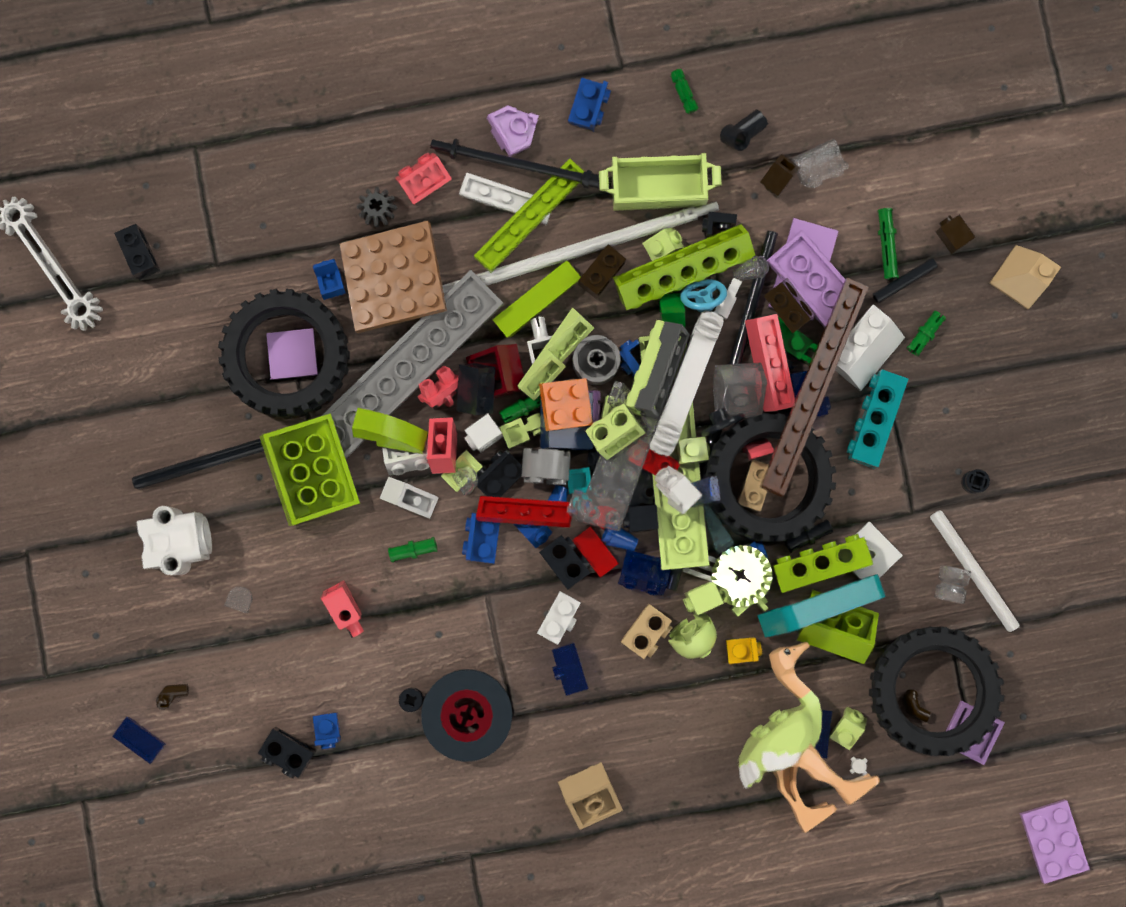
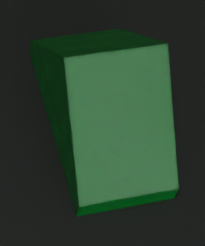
[659,293,685,328]

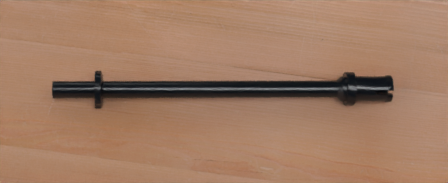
[430,139,612,189]

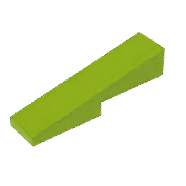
[493,260,581,338]

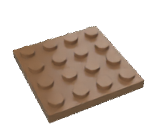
[339,221,447,333]

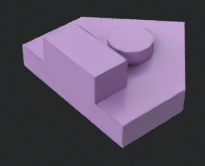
[487,105,539,157]

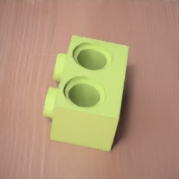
[585,403,646,460]
[683,581,724,615]

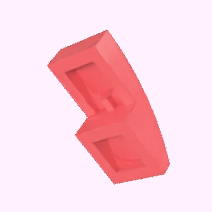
[742,438,774,460]

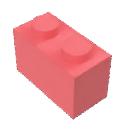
[427,417,458,474]

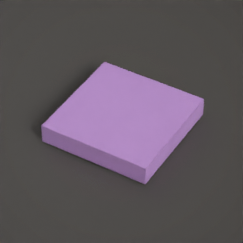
[266,328,318,380]
[946,700,1005,765]

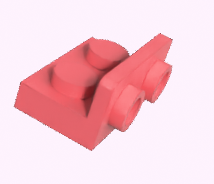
[395,153,452,205]

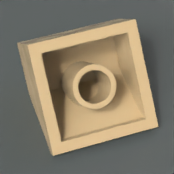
[558,762,623,830]

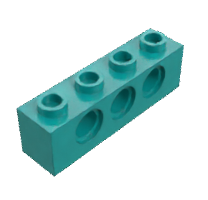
[847,369,908,469]

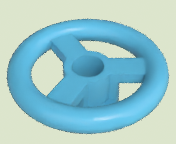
[681,279,727,312]

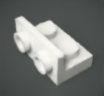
[382,437,430,476]

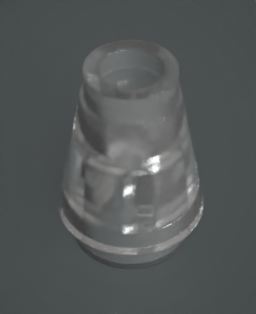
[733,256,769,281]

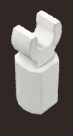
[714,278,742,320]

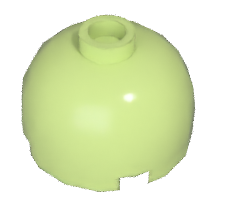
[669,613,717,659]

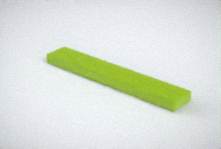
[474,158,585,273]

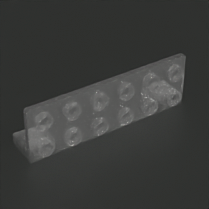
[567,381,666,531]

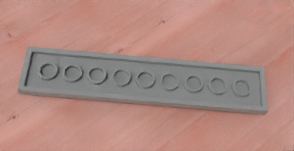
[322,270,504,459]

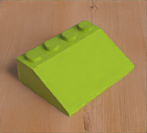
[259,413,360,526]

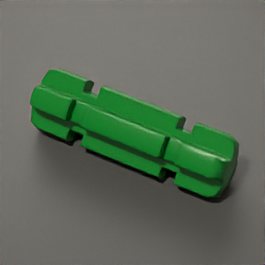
[671,69,698,114]

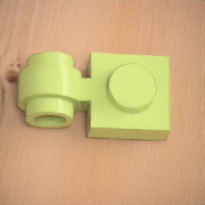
[500,413,541,449]

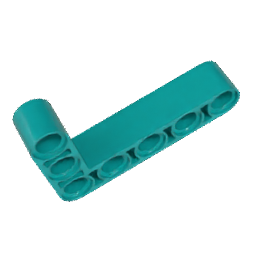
[757,574,886,638]

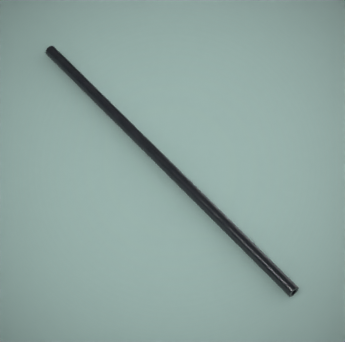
[665,231,778,591]

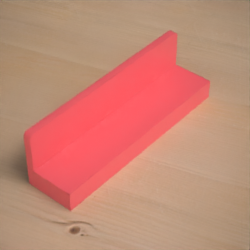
[745,314,795,412]

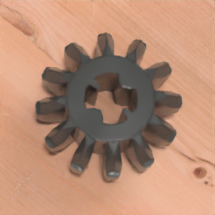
[357,187,397,227]

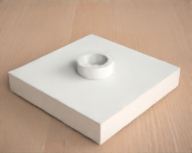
[838,522,903,580]

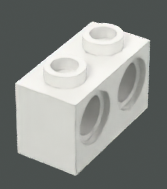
[465,414,503,453]

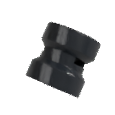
[961,469,990,494]

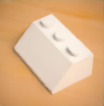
[835,305,905,391]

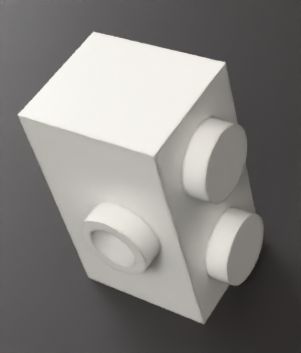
[537,591,581,645]

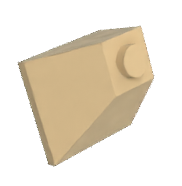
[989,245,1061,310]

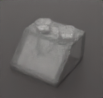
[713,363,767,418]

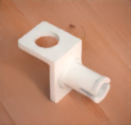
[527,317,553,364]

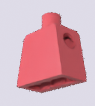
[321,580,364,638]

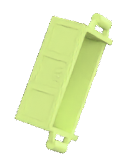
[599,153,722,211]

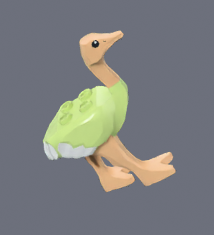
[739,642,880,833]

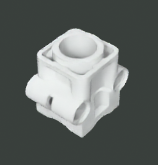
[137,506,212,575]

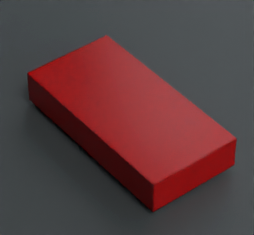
[572,526,619,578]

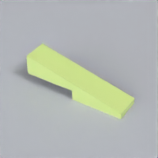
[518,307,594,400]

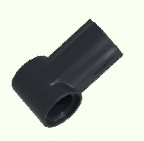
[720,109,768,151]

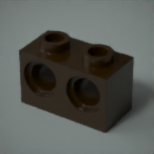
[578,244,626,299]
[764,278,816,333]

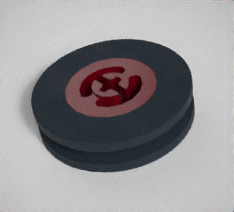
[421,669,512,762]

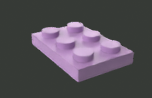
[1020,799,1090,884]

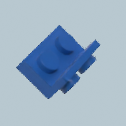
[568,77,611,131]
[462,513,500,564]

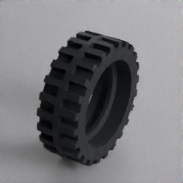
[218,289,350,419]
[703,413,836,542]
[869,626,1005,757]

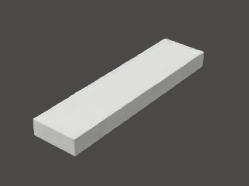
[459,172,551,225]

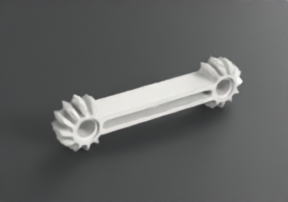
[0,197,103,331]
[649,310,724,456]

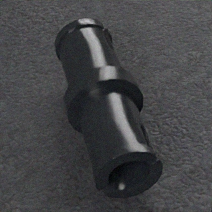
[784,519,833,553]

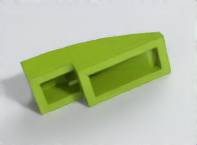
[352,408,428,454]

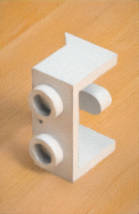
[655,466,702,514]

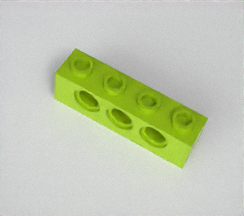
[773,534,874,593]

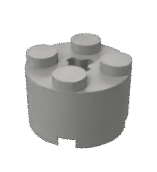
[573,335,620,385]
[521,448,571,485]

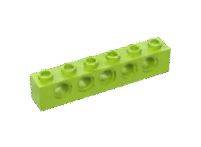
[613,224,756,310]

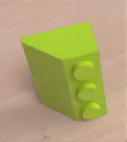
[797,590,879,664]

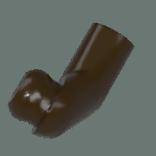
[156,684,189,710]
[903,689,931,722]

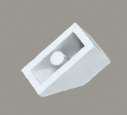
[380,477,439,519]

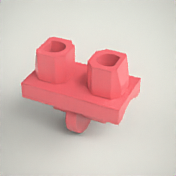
[418,366,458,408]

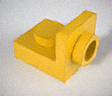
[725,637,762,664]

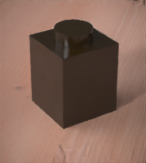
[760,154,800,196]
[936,214,975,255]

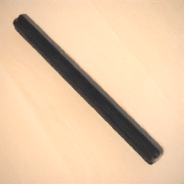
[132,439,264,489]

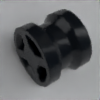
[398,687,424,712]

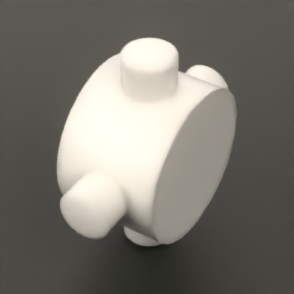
[849,757,868,775]

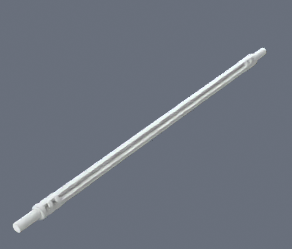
[442,202,719,295]

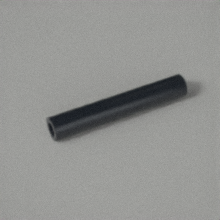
[872,258,938,304]

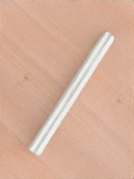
[930,510,1020,632]

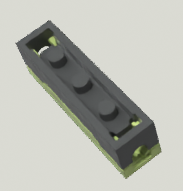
[626,320,690,420]

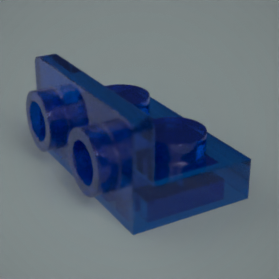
[618,550,670,596]

